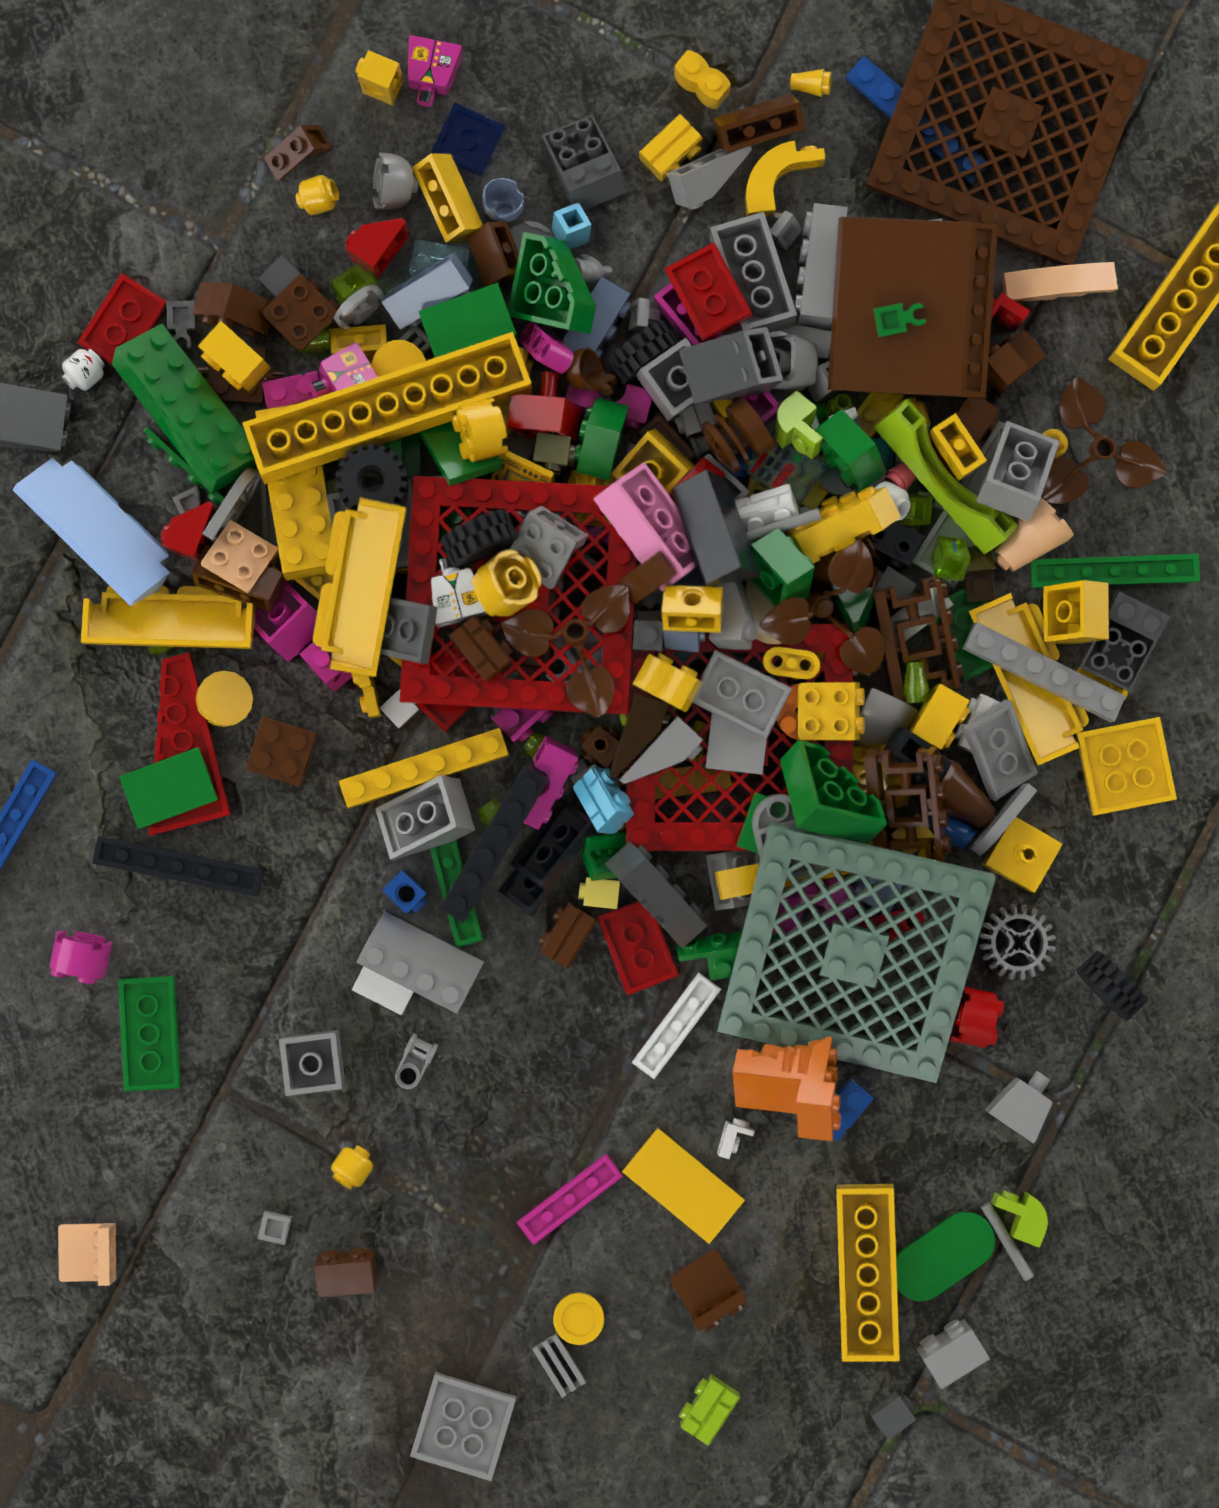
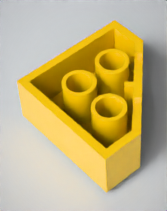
[784,486,901,563]

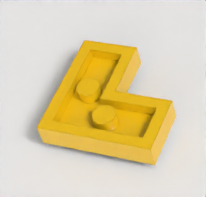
[351,673,382,718]

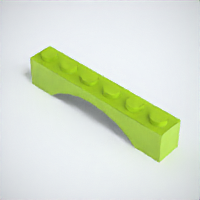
[874,398,1018,555]

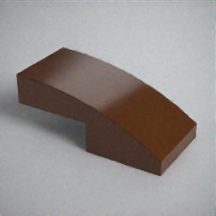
[618,551,677,604]

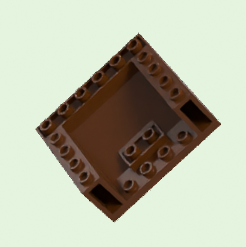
[828,217,998,398]

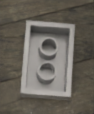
[976,421,1059,522]

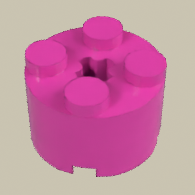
[49,931,113,984]

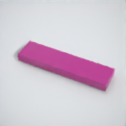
[517,1153,623,1245]

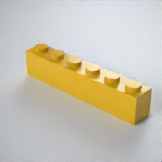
[339,728,510,808]

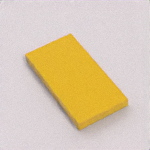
[622,1127,745,1244]

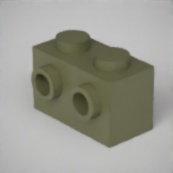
[533,432,576,477]

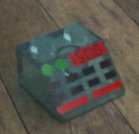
[744,431,829,507]

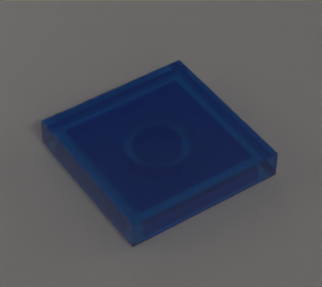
[431,102,505,177]

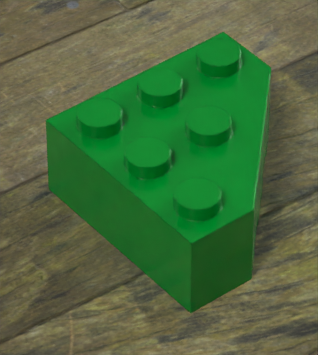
[508,232,596,334]
[780,740,887,844]

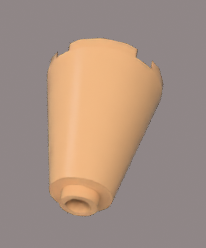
[995,498,1074,571]

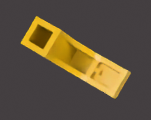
[745,141,825,218]

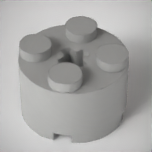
[769,331,818,393]

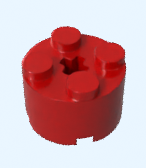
[949,986,1004,1048]

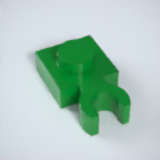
[873,303,926,338]

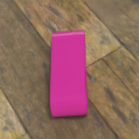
[520,321,574,374]

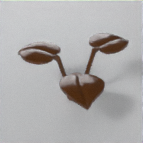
[1042,377,1167,504]
[759,540,885,674]
[502,585,630,717]

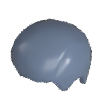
[482,178,525,222]

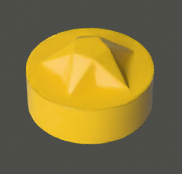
[1043,429,1068,458]

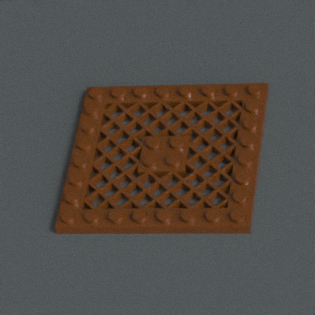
[865,0,1149,266]

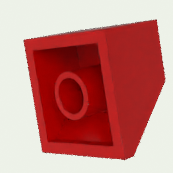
[346,218,410,280]
[160,502,218,561]

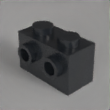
[865,522,924,570]
[883,727,953,784]

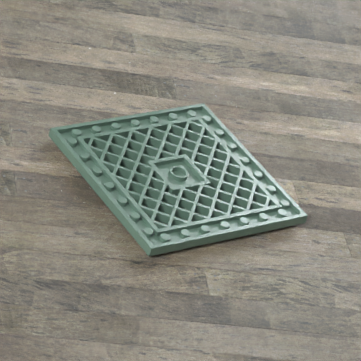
[717,822,995,1083]

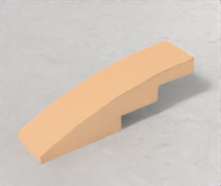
[1001,262,1118,301]

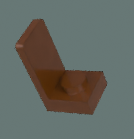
[264,125,333,180]

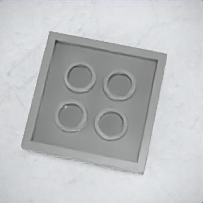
[410,1372,516,1481]

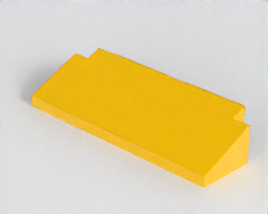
[313,497,406,677]
[81,585,256,649]
[969,593,1089,766]

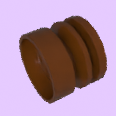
[701,397,774,474]

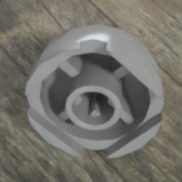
[373,152,418,210]

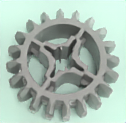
[979,904,1056,980]

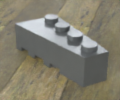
[605,841,707,949]

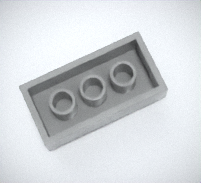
[794,203,848,330]
[709,212,797,333]

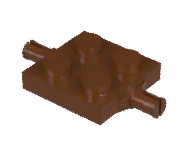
[195,346,285,404]

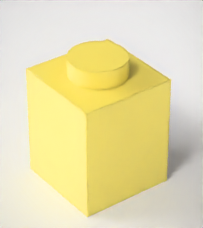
[578,877,620,909]

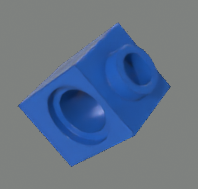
[382,870,428,914]

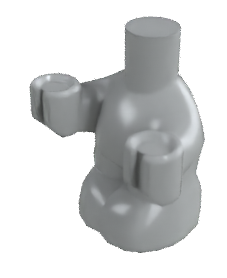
[574,254,612,294]

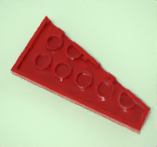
[148,652,231,836]

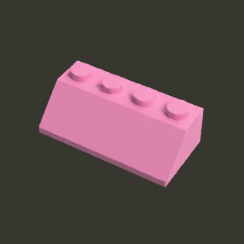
[594,462,696,592]

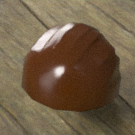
[566,347,617,395]

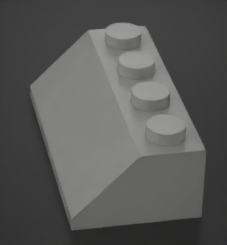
[356,911,484,1014]

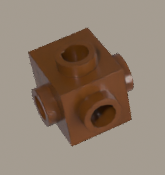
[580,725,619,769]

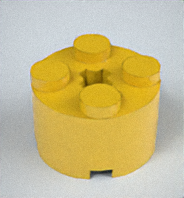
[452,398,508,462]
[472,550,541,617]

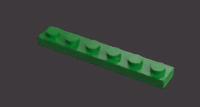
[1029,554,1200,589]

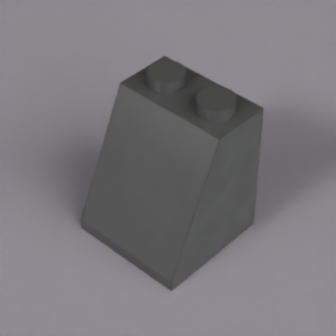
[0,383,70,453]

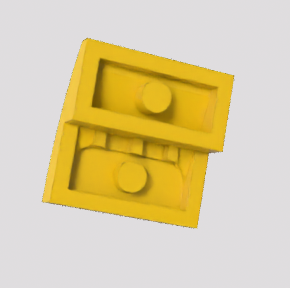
[330,324,388,366]

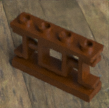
[873,575,964,701]
[864,747,951,862]

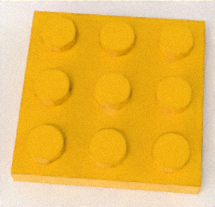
[1076,717,1177,816]

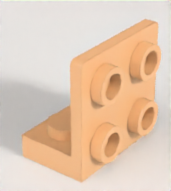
[201,520,278,593]
[58,1223,116,1286]

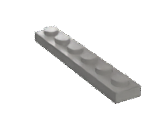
[962,622,1126,722]

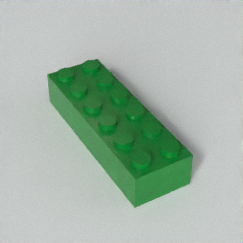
[112,324,257,494]

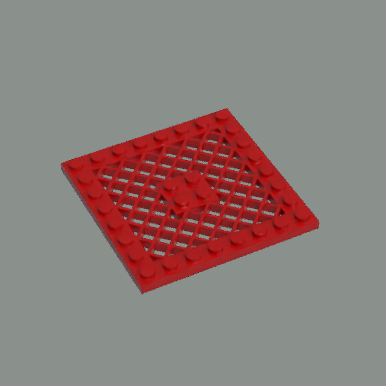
[399,476,637,715]
[626,624,853,851]

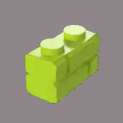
[679,1374,740,1445]

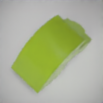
[774,390,823,460]
[991,1190,1048,1248]

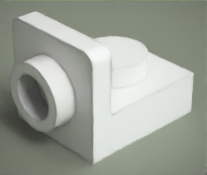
[717,1118,755,1159]

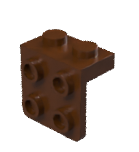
[263,273,340,351]
[670,1249,747,1331]

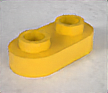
[762,647,820,679]

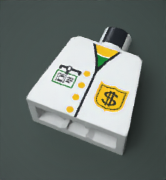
[431,557,488,628]

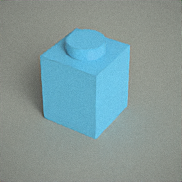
[551,202,591,250]

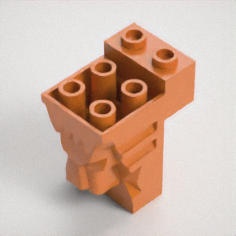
[733,1036,841,1141]

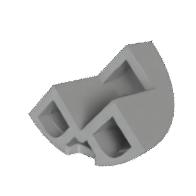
[853,688,918,747]

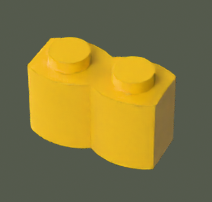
[674,50,731,110]
[633,653,702,712]

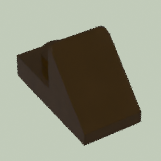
[961,546,996,604]

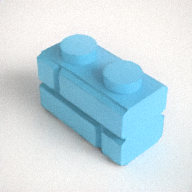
[573,767,634,834]

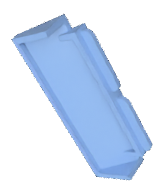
[13,458,170,606]

